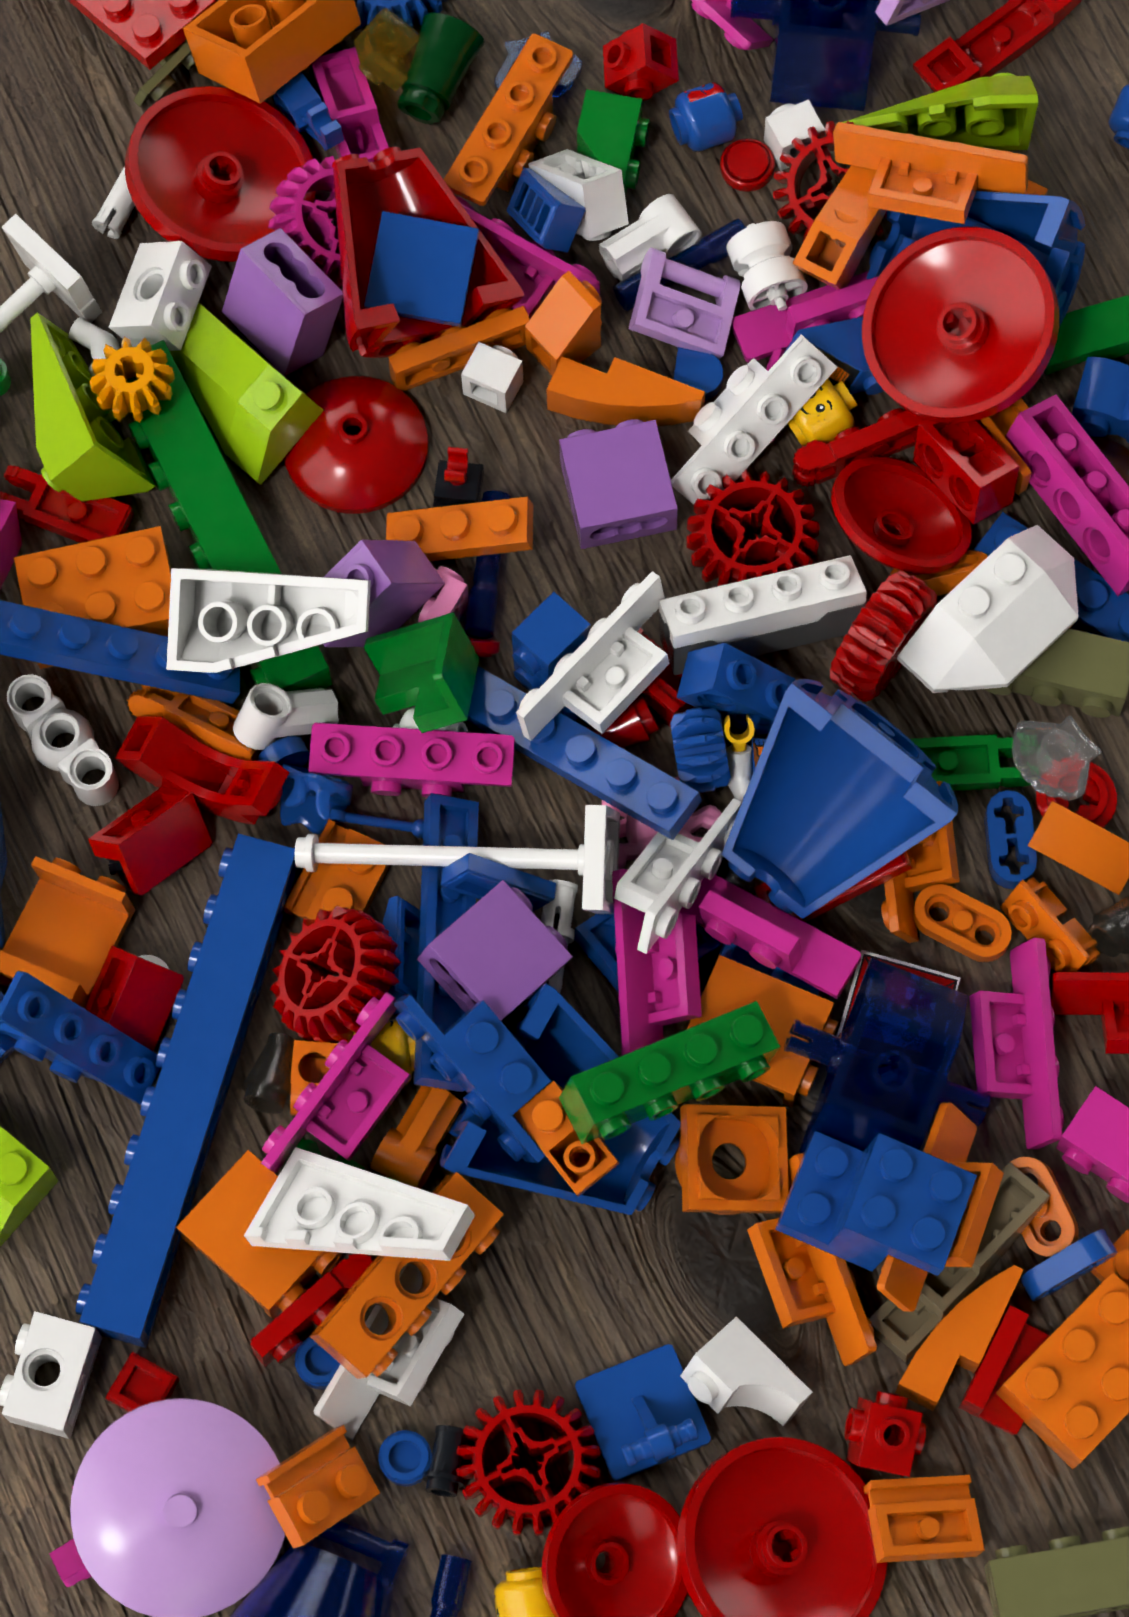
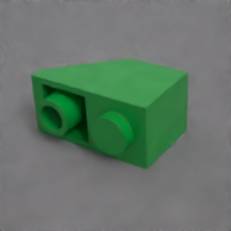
[577,89,650,197]

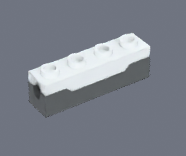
[659,555,867,676]

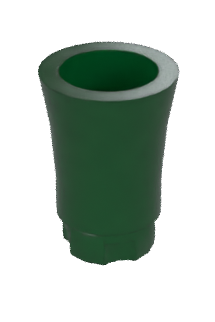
[397,13,485,125]

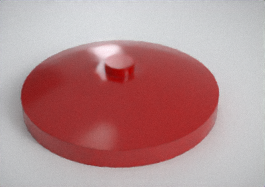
[125,86,316,262]
[862,227,1059,423]
[677,1437,887,1617]

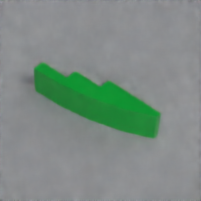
[1044,295,1129,375]

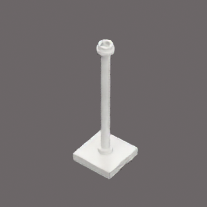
[0,214,102,333]
[295,805,620,914]

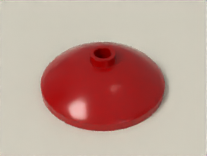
[284,376,428,514]
[831,457,972,574]
[541,1483,687,1617]

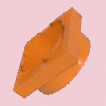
[675,1104,789,1215]

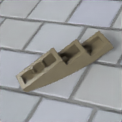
[869,1162,1050,1363]

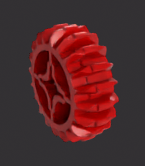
[773,121,887,242]
[686,470,820,586]
[830,570,937,702]
[270,906,402,1043]
[456,1389,600,1536]

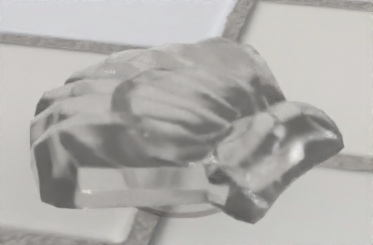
[1012,715,1102,801]

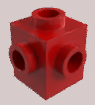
[603,23,679,101]
[844,1391,926,1477]

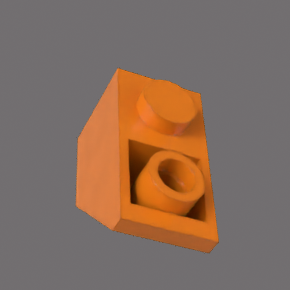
[525,271,602,376]
[514,1081,619,1197]

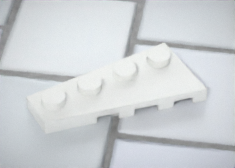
[244,1147,475,1261]

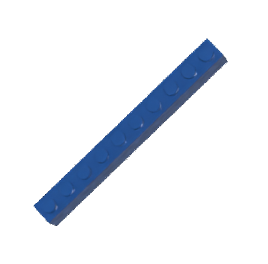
[75,833,299,1348]

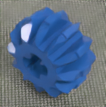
[670,707,731,793]

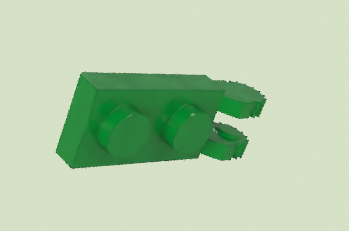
[910,734,1039,791]

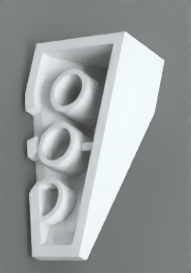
[166,568,371,673]

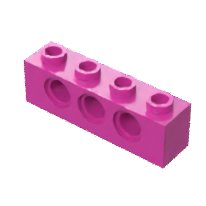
[1005,394,1129,596]

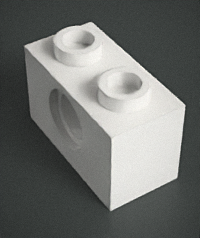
[109,241,212,351]
[0,1311,102,1439]

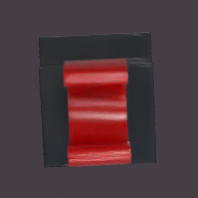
[433,446,484,507]

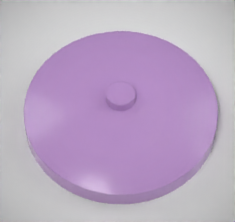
[70,1398,285,1617]

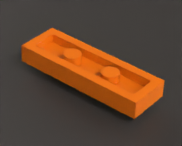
[388,305,530,392]
[386,496,534,561]

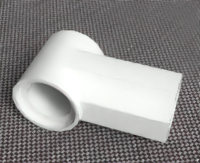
[599,194,702,282]
[233,683,339,750]

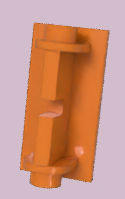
[1000,877,1101,972]

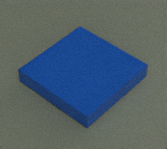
[364,211,479,327]

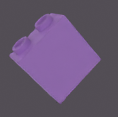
[222,228,343,376]
[559,419,678,549]
[323,540,445,648]
[417,880,573,1022]

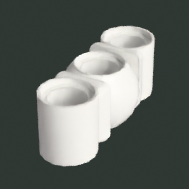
[7,674,119,806]

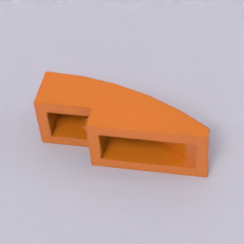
[546,356,705,426]
[895,1265,1024,1411]

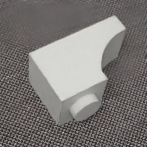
[528,149,629,241]
[680,1316,813,1426]

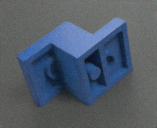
[775,1131,977,1276]

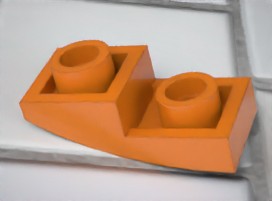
[1028,801,1129,895]

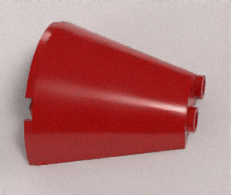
[332,147,524,358]

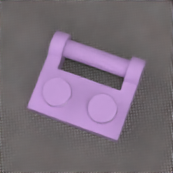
[628,247,740,359]

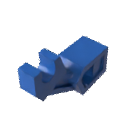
[273,71,344,151]

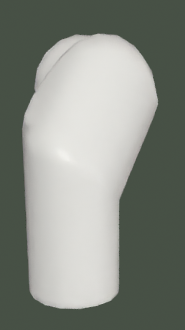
[69,317,120,376]

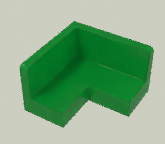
[364,612,479,733]

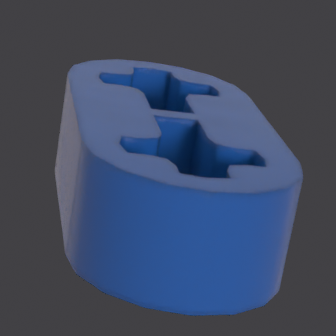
[984,790,1037,889]
[1020,1229,1118,1302]

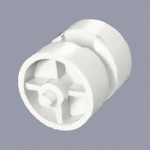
[726,221,808,311]

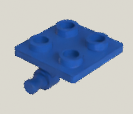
[575,1344,711,1482]

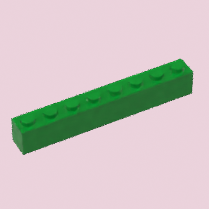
[127,340,332,692]

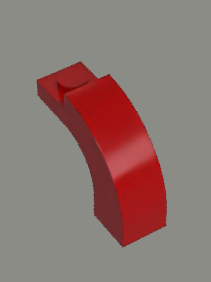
[114,716,290,825]

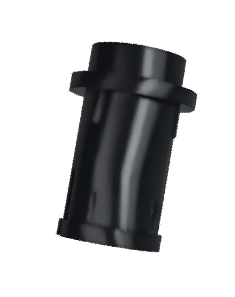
[422,1425,468,1497]

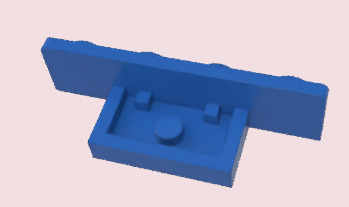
[0,971,160,1105]
[394,994,551,1163]

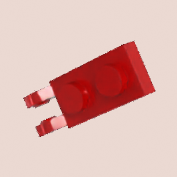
[792,408,925,488]
[0,465,134,543]
[250,1254,374,1367]

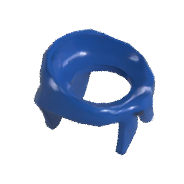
[280,764,353,835]

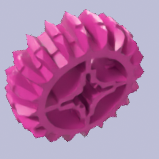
[268,156,342,287]

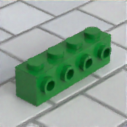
[559,1001,780,1144]

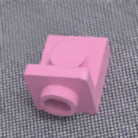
[418,566,469,622]

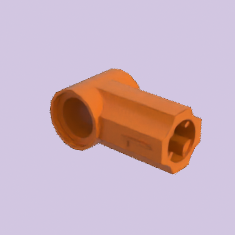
[371,1086,463,1189]

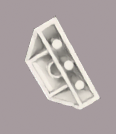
[897,525,1078,693]

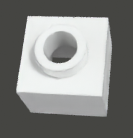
[764,99,825,171]
[461,342,524,413]

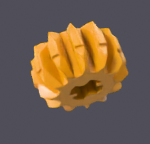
[89,336,175,423]

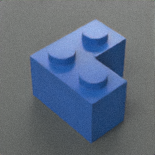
[511,592,591,727]

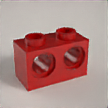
[913,419,1019,525]

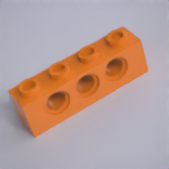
[309,1172,504,1379]

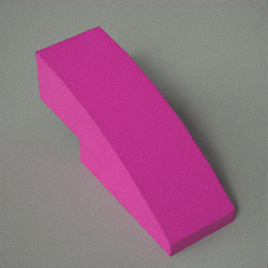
[311,47,389,162]

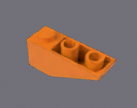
[793,165,887,290]

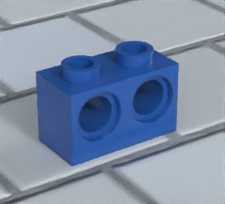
[676,643,796,737]

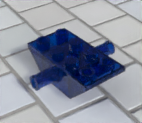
[730,0,921,111]
[784,958,991,1153]

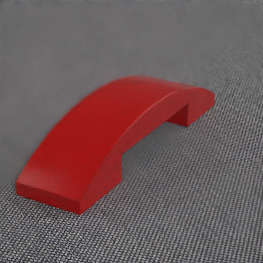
[913,0,1082,92]

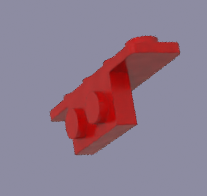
[1050,972,1129,1054]

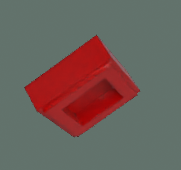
[105,1352,180,1412]

